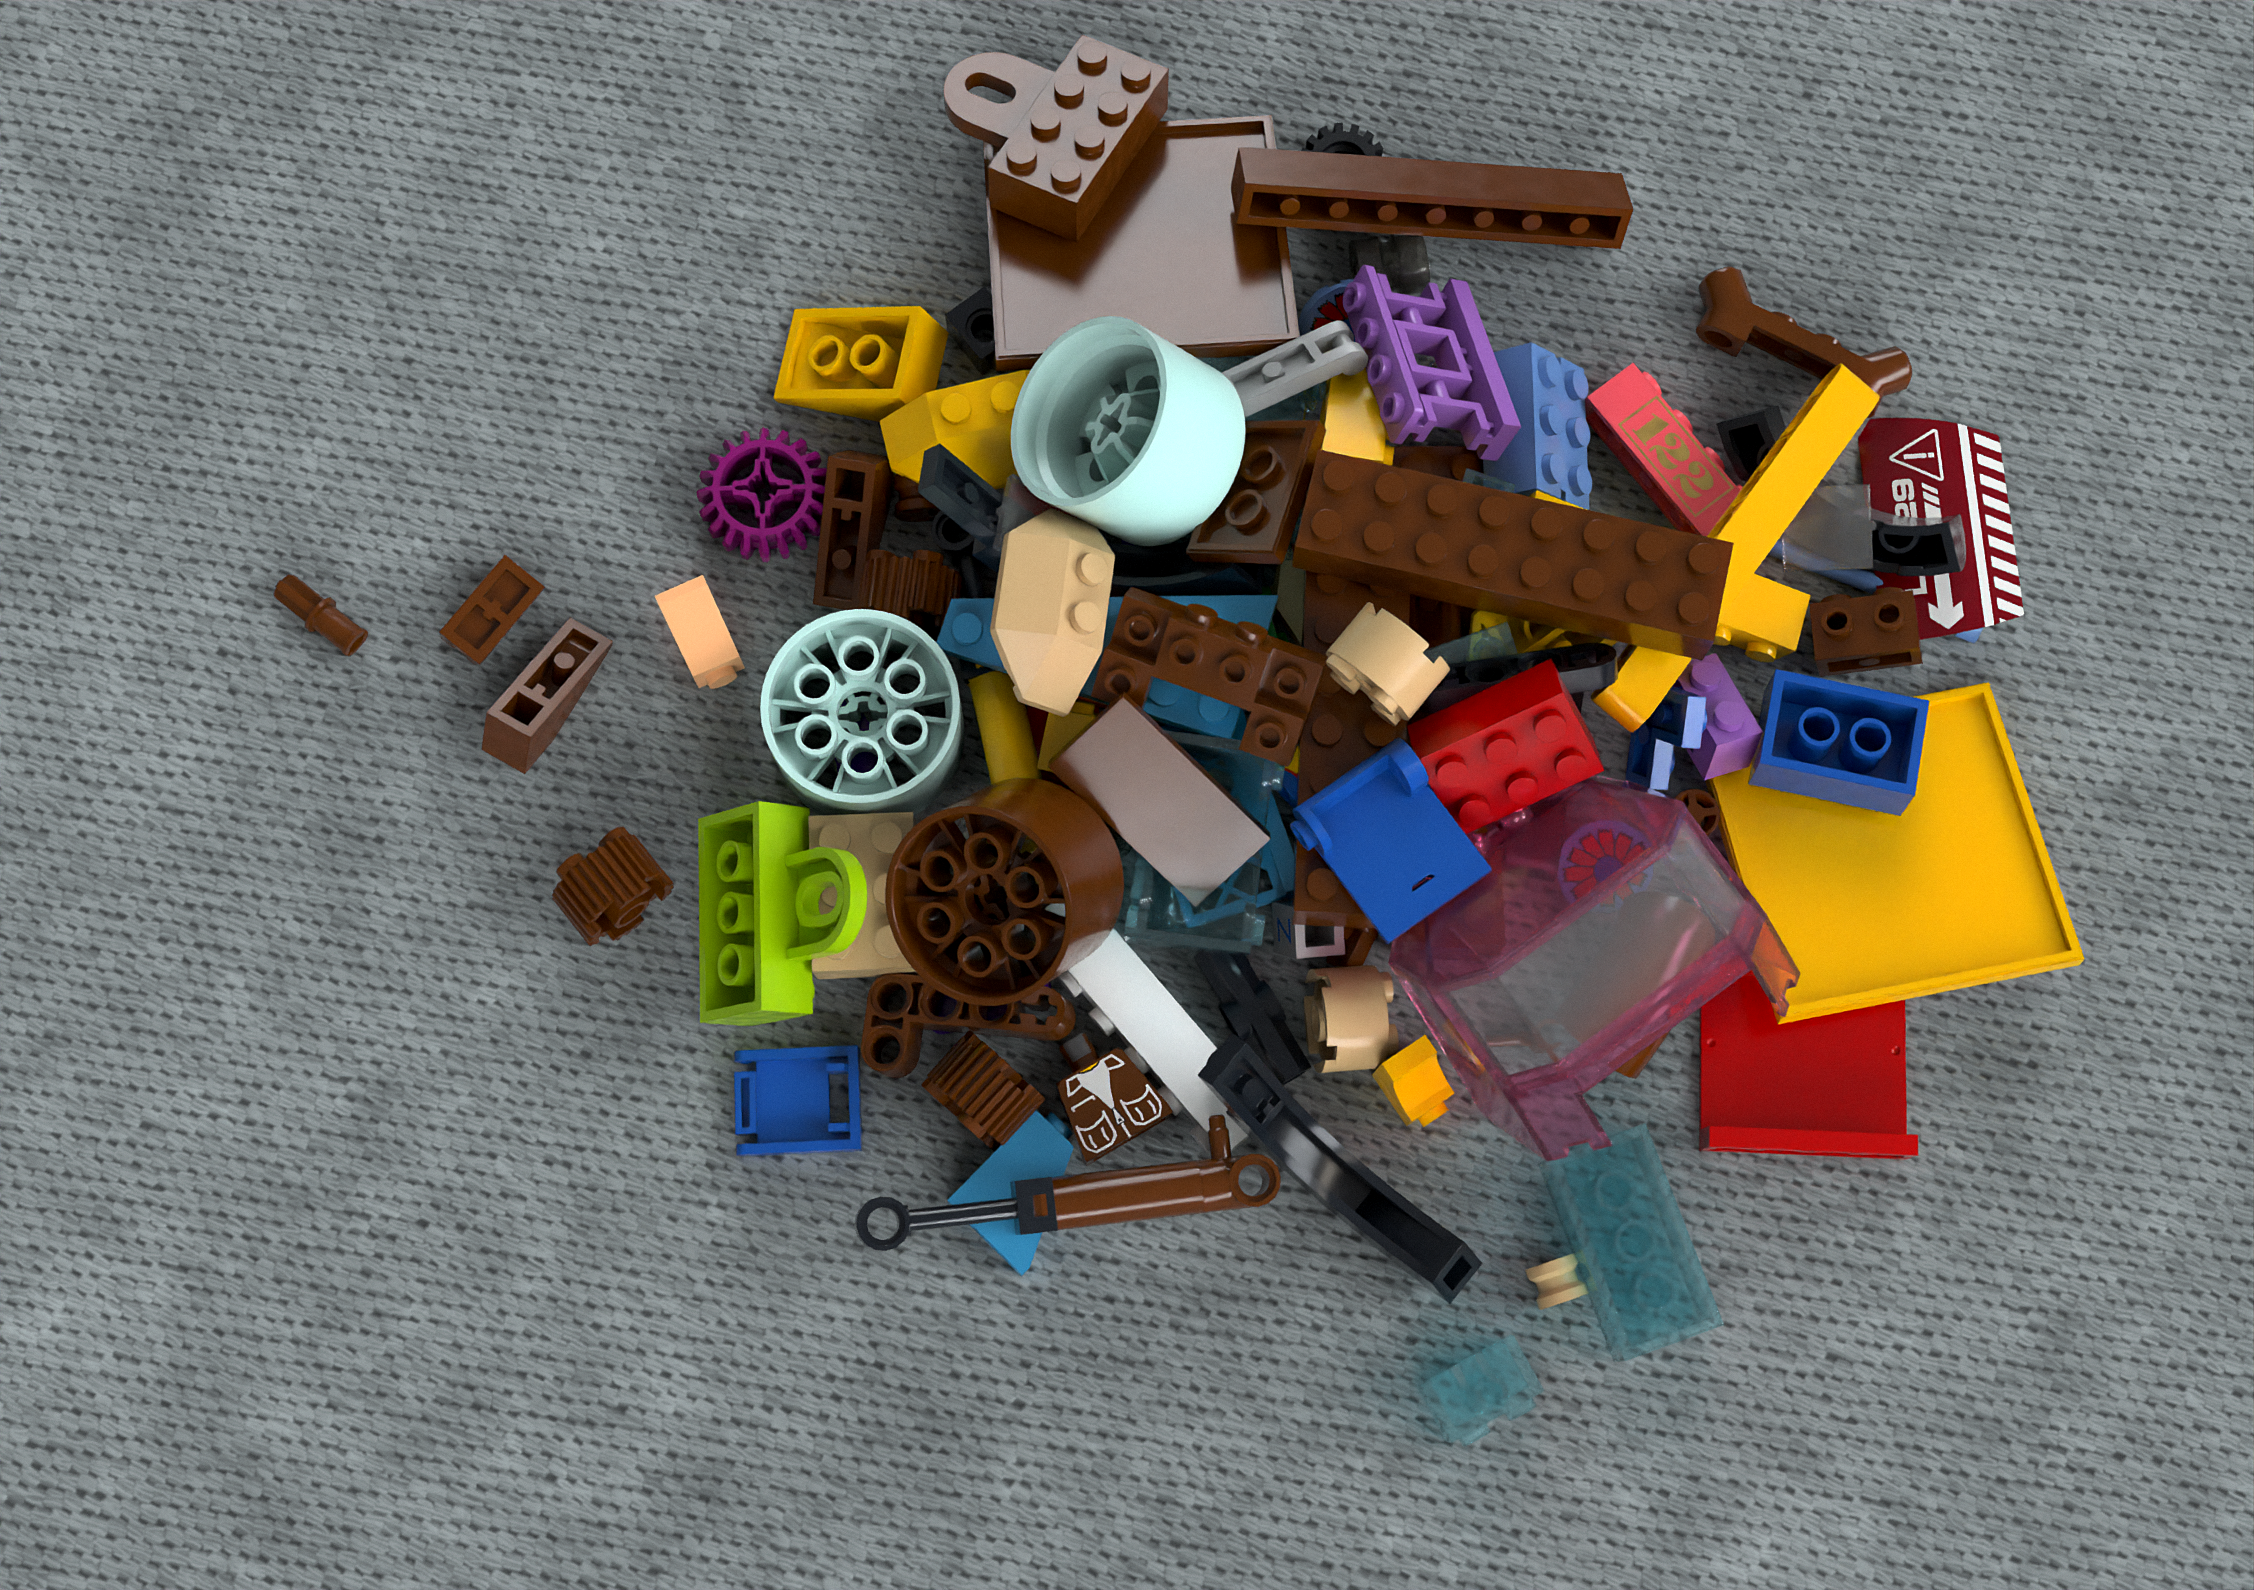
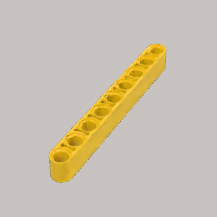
[1591,363,1880,733]

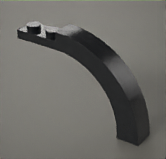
[918,444,1264,597]
[1198,1033,1482,1304]

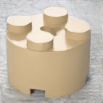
[1326,602,1450,726]
[1304,965,1399,1073]

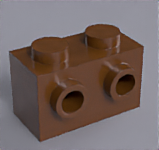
[1809,587,1923,677]

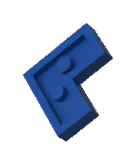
[1625,686,1707,790]

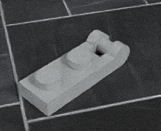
[1222,320,1368,417]

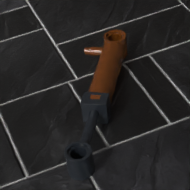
[854,1114,1281,1251]

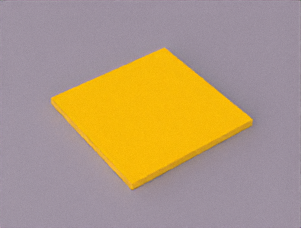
[1705,682,2085,1024]

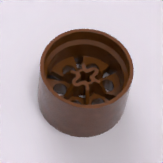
[885,778,1124,1006]

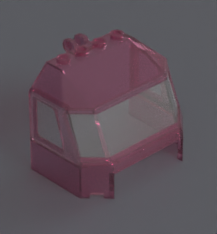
[1388,775,1801,1162]

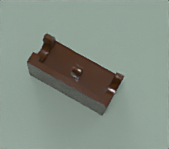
[439,555,545,666]

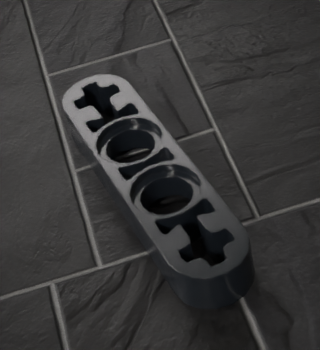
[1418,642,1618,714]

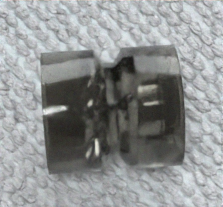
[1348,234,1430,295]

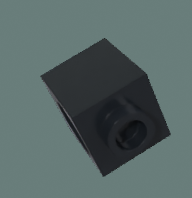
[945,286,997,376]

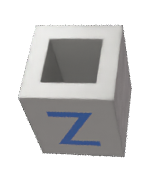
[1272,900,1345,959]

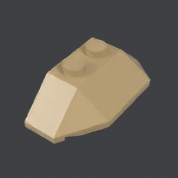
[990,508,1115,717]

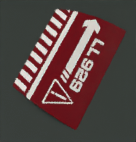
[1858,418,2024,640]

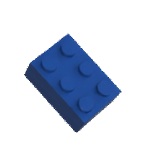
[1748,669,1929,816]

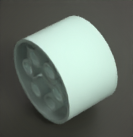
[1011,316,1245,546]
[760,609,965,816]

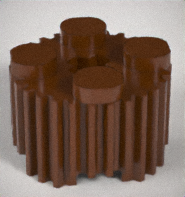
[856,549,962,642]
[552,827,674,946]
[921,1030,1046,1152]

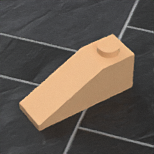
[655,575,745,689]

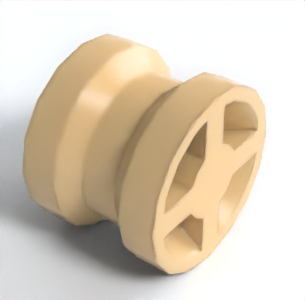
[1525,1253,1589,1310]

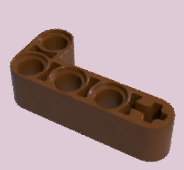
[861,973,1076,1078]

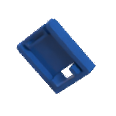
[734,1045,862,1156]

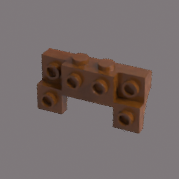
[1091,587,1328,767]

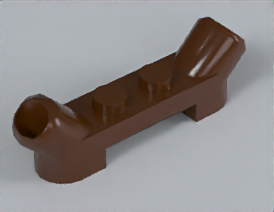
[1696,266,1912,418]

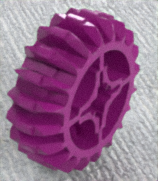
[697,427,827,563]

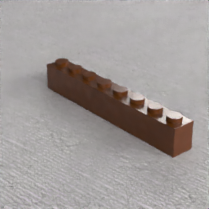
[1230,147,1633,249]

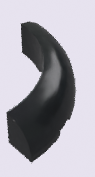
[1716,405,1966,576]

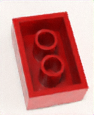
[1407,659,1605,834]

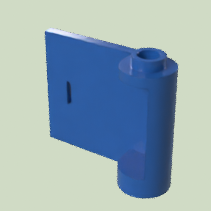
[1290,737,1492,944]

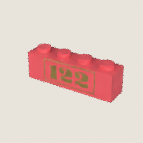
[1585,363,1743,537]

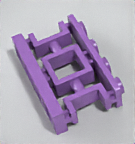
[1343,265,1521,461]

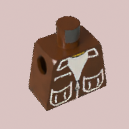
[1056,1033,1173,1166]

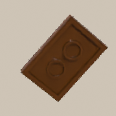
[1186,420,1326,564]

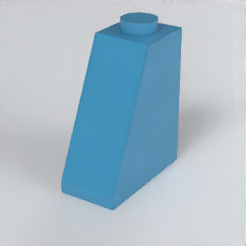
[947,1110,1074,1277]

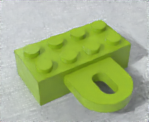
[698,801,867,1026]

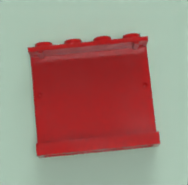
[1699,952,1918,1160]

